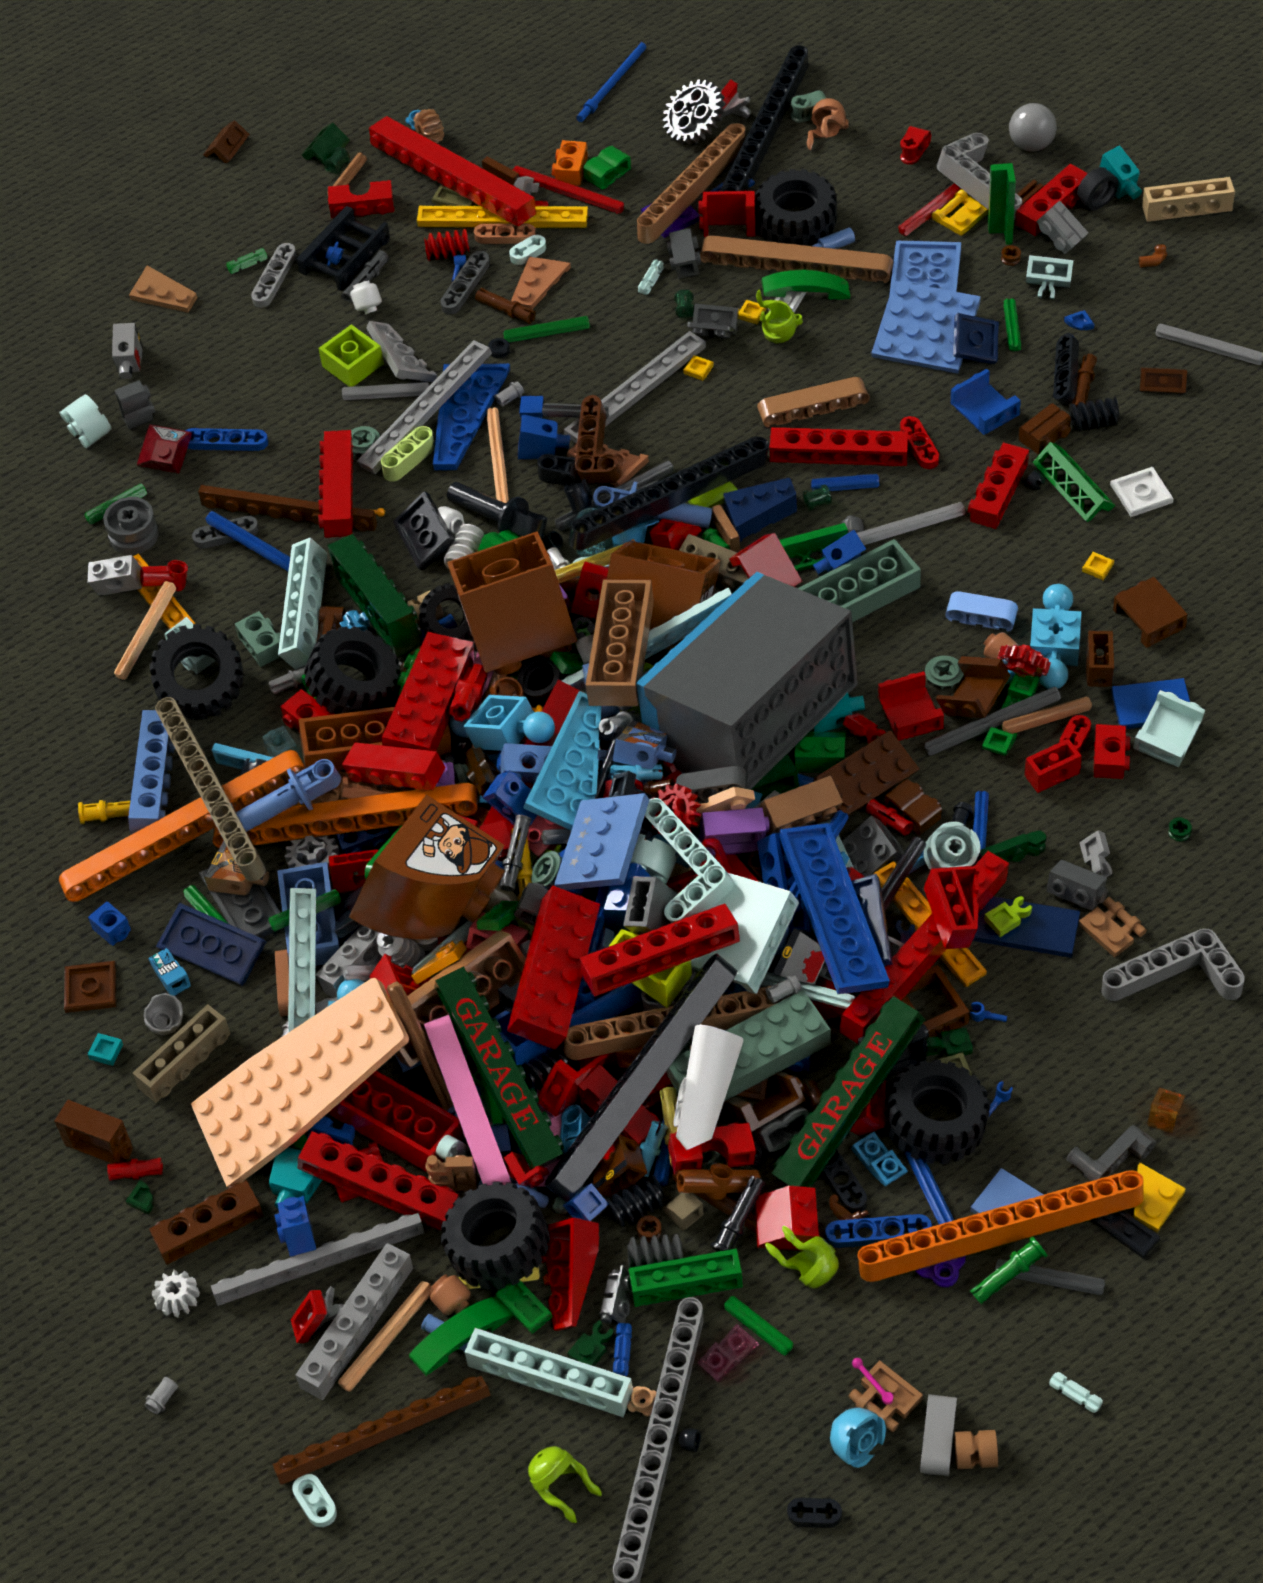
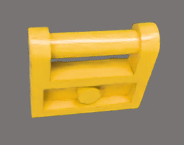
[932,190,989,236]

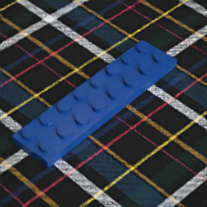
[779,823,890,995]

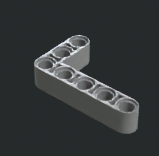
[937,133,1022,221]
[1101,928,1245,1001]

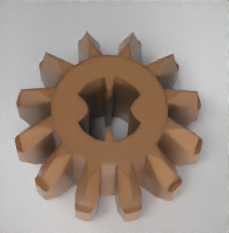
[414,109,444,143]

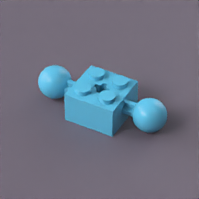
[1030,584,1081,689]
[449,695,555,751]

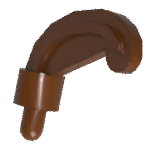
[829,1194,869,1220]

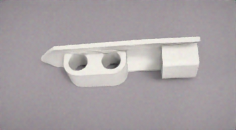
[673,1025,743,1150]

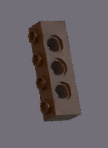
[149,1180,264,1265]

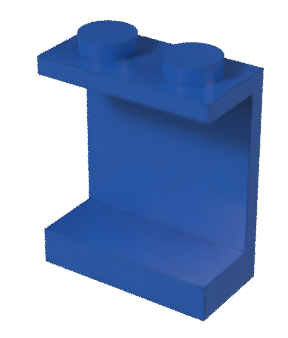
[951,369,1021,435]

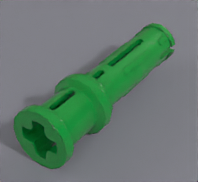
[970,1236,1048,1304]

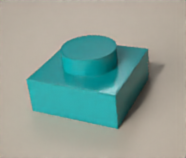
[87,1033,123,1066]

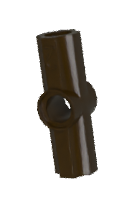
[465,747,500,797]

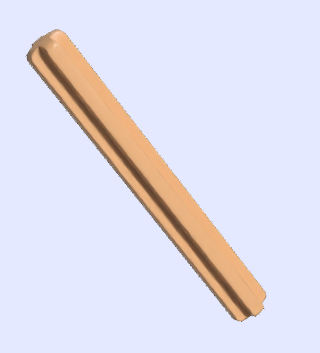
[114,581,176,680]
[338,1281,432,1392]

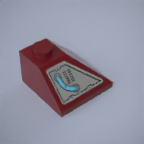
[137,424,192,474]

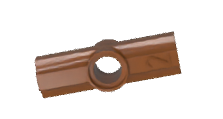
[676,1163,760,1200]

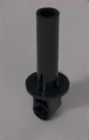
[447,482,548,541]

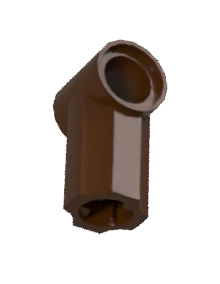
[317,606,346,641]

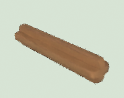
[327,153,367,194]

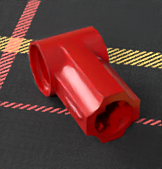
[140,560,188,591]

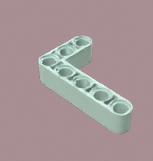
[645,798,734,923]

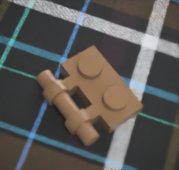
[1079,897,1147,958]
[425,1155,478,1192]
[849,1360,923,1432]

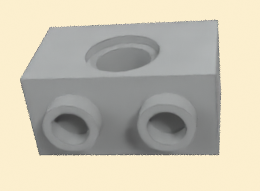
[88,555,142,595]

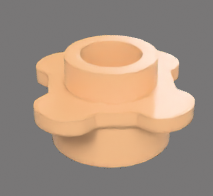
[627,1386,657,1417]

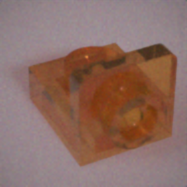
[1147,1087,1185,1133]

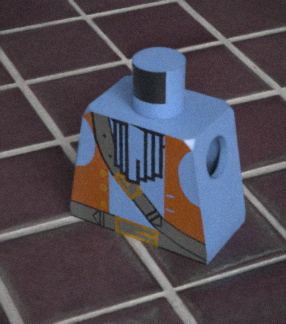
[613,720,676,769]

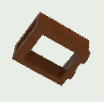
[901,965,969,1038]
[54,1099,132,1164]

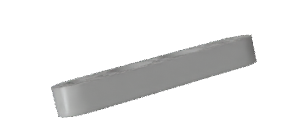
[251,243,296,308]

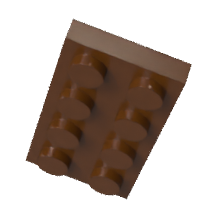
[813,730,919,816]

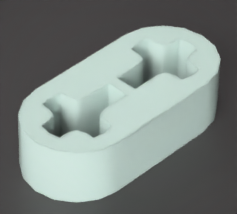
[509,235,546,265]
[436,1135,469,1161]

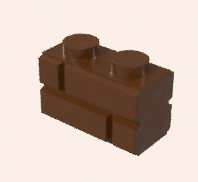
[1019,403,1071,454]

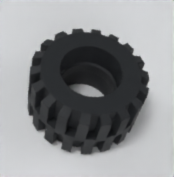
[419,584,472,640]

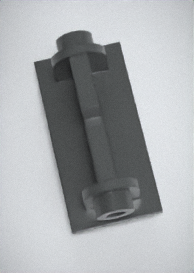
[599,1265,632,1324]

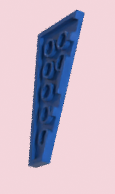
[433,364,511,470]

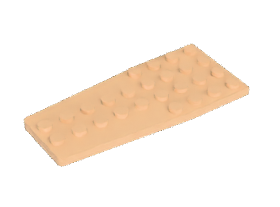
[191,978,409,1188]

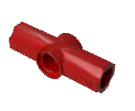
[449,663,488,722]

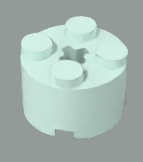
[59,394,112,449]
[923,822,980,870]
[631,834,678,884]

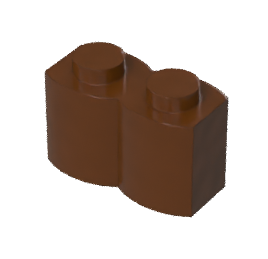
[884,779,942,836]

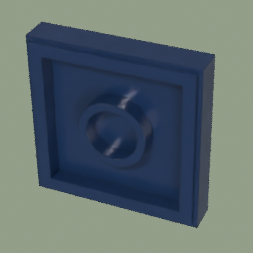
[953,313,999,364]

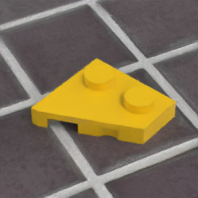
[1134,1163,1186,1233]

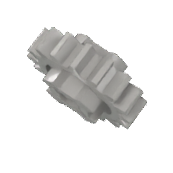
[285,835,340,870]

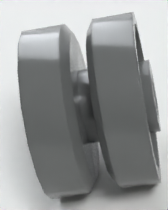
[103,497,159,555]

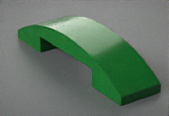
[762,270,850,300]
[982,673,1040,756]
[409,1296,513,1376]

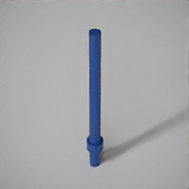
[576,42,647,122]

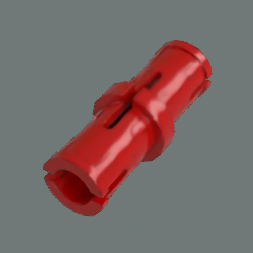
[865,799,913,836]
[107,1158,163,1181]

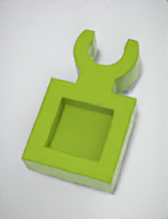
[984,896,1032,937]

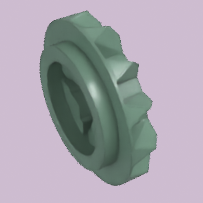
[351,426,380,456]
[925,656,964,689]
[531,851,563,889]

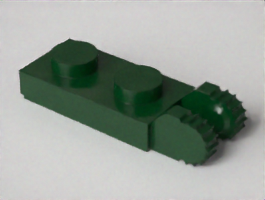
[979,830,1047,862]

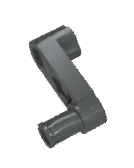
[1067,1125,1156,1181]

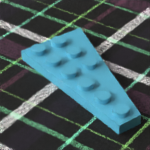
[523,691,601,830]

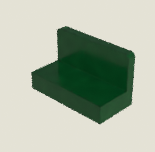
[301,122,350,166]

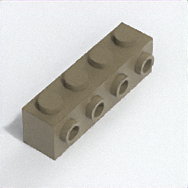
[679,534,748,590]
[132,1004,231,1103]

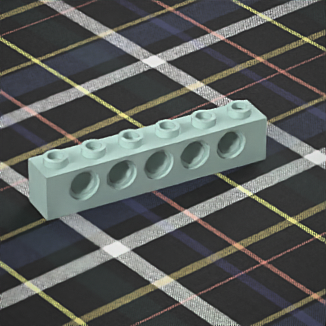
[278,537,327,670]
[465,1328,633,1417]

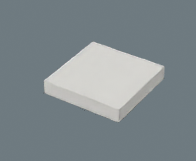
[1110,467,1173,517]

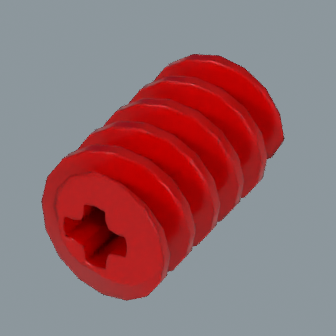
[424,229,470,261]

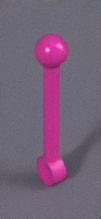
[852,1358,893,1405]

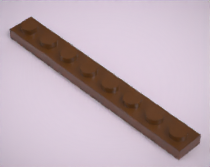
[198,485,377,531]
[272,1376,491,1485]

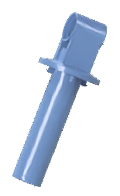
[593,481,713,529]
[236,759,341,832]

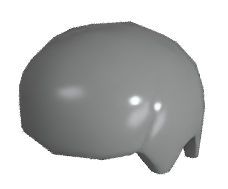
[144,993,183,1036]

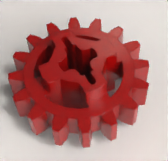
[997,644,1051,677]
[652,784,701,835]

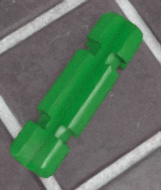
[226,248,268,274]

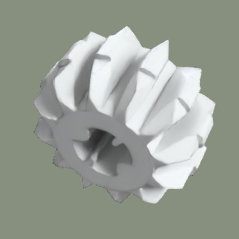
[152,1270,200,1318]

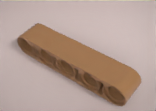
[757,377,870,428]

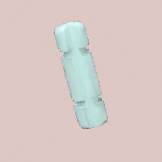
[638,259,664,295]
[1049,1372,1103,1413]

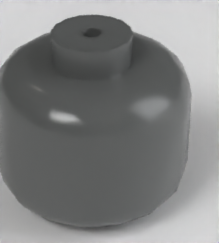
[840,515,864,533]

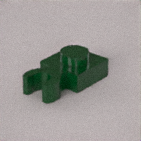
[567,1321,614,1366]

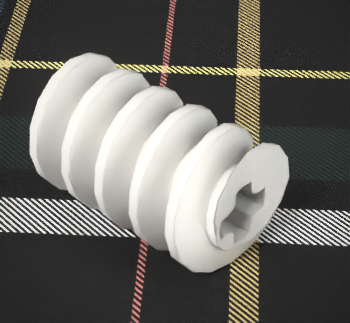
[444,524,484,569]

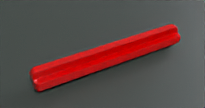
[898,183,962,236]

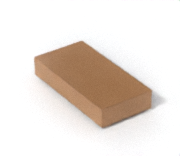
[712,504,740,552]

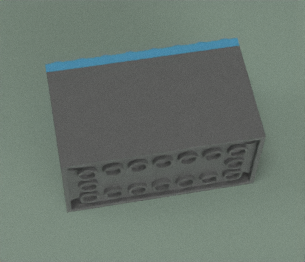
[636,572,858,790]

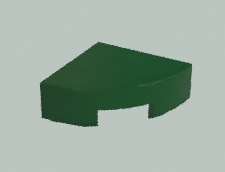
[126,1180,153,1215]

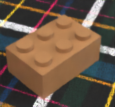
[758,775,843,837]

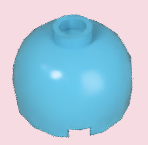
[830,1408,886,1468]

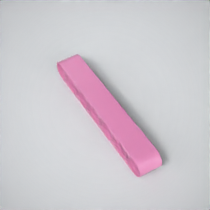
[424,1015,511,1186]

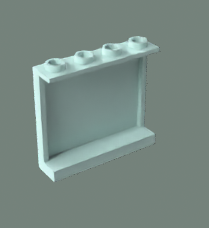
[691,873,799,994]

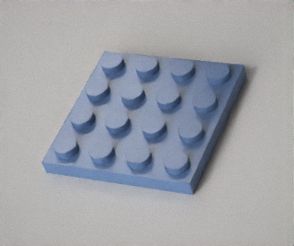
[871,280,981,374]

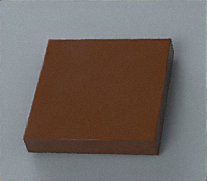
[64,961,116,1013]

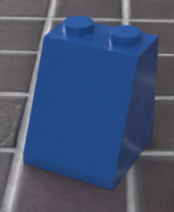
[604,863,651,936]

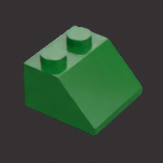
[795,732,846,773]

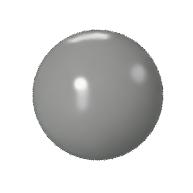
[1009,103,1057,152]

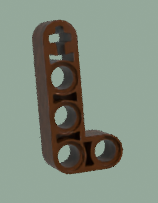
[575,395,622,484]

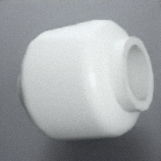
[350,280,382,314]
[438,506,465,538]

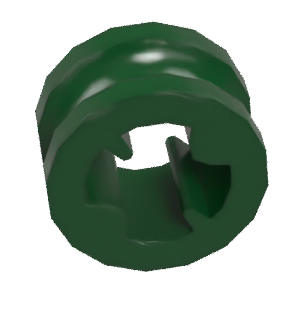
[1168,817,1192,842]

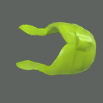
[756,290,803,343]
[765,1226,839,1289]
[528,1446,602,1523]

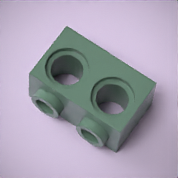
[235,611,280,667]

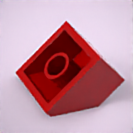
[755,1186,819,1251]

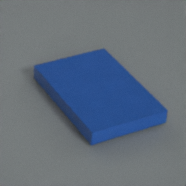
[1111,678,1190,729]

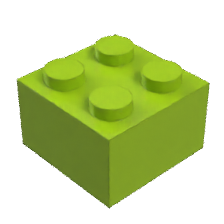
[319,324,384,387]

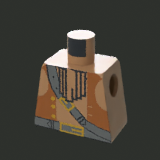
[204,841,269,896]

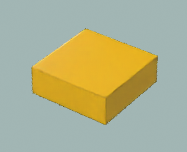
[738,300,766,324]
[683,355,714,381]
[1082,552,1114,580]

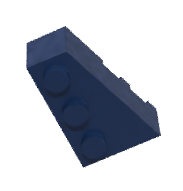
[723,478,797,542]

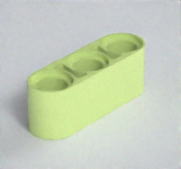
[381,426,435,482]

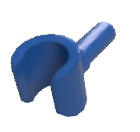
[452,255,467,282]
[970,1002,1007,1022]
[989,1081,1012,1117]

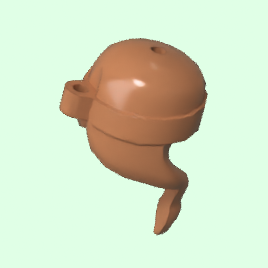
[807,98,849,150]

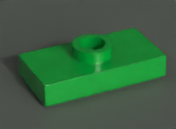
[550,651,584,675]
[476,900,519,931]
[496,1280,552,1335]

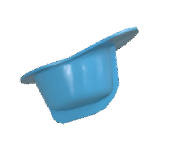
[612,519,659,547]

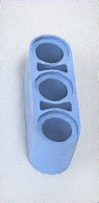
[945,592,1018,631]

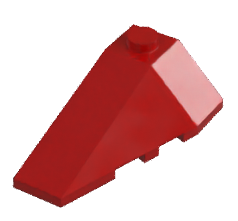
[541,1217,599,1331]

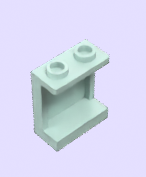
[1133,690,1205,767]

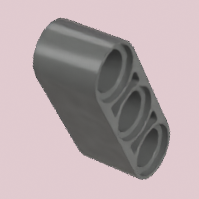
[676,766,747,803]

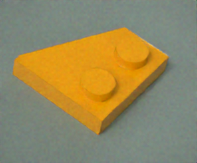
[412,940,467,984]

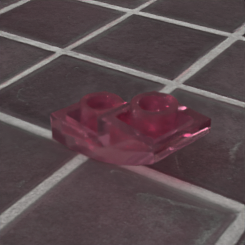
[698,1324,759,1382]

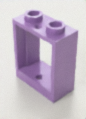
[697,808,769,856]

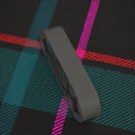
[192,516,259,549]

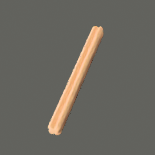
[486,407,509,503]

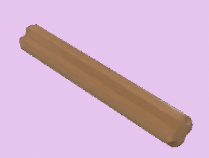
[1002,697,1092,734]

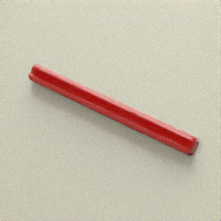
[512,166,624,214]

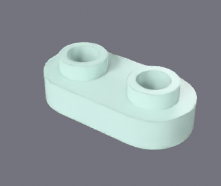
[293,1474,337,1527]

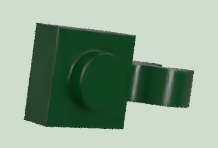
[926,1028,973,1057]

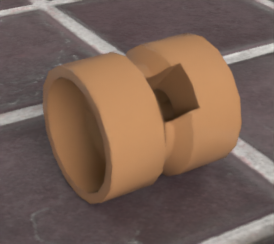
[954,1430,998,1469]

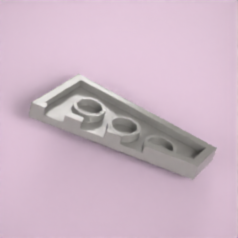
[366,321,438,382]

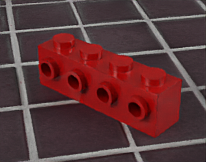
[342,742,446,790]

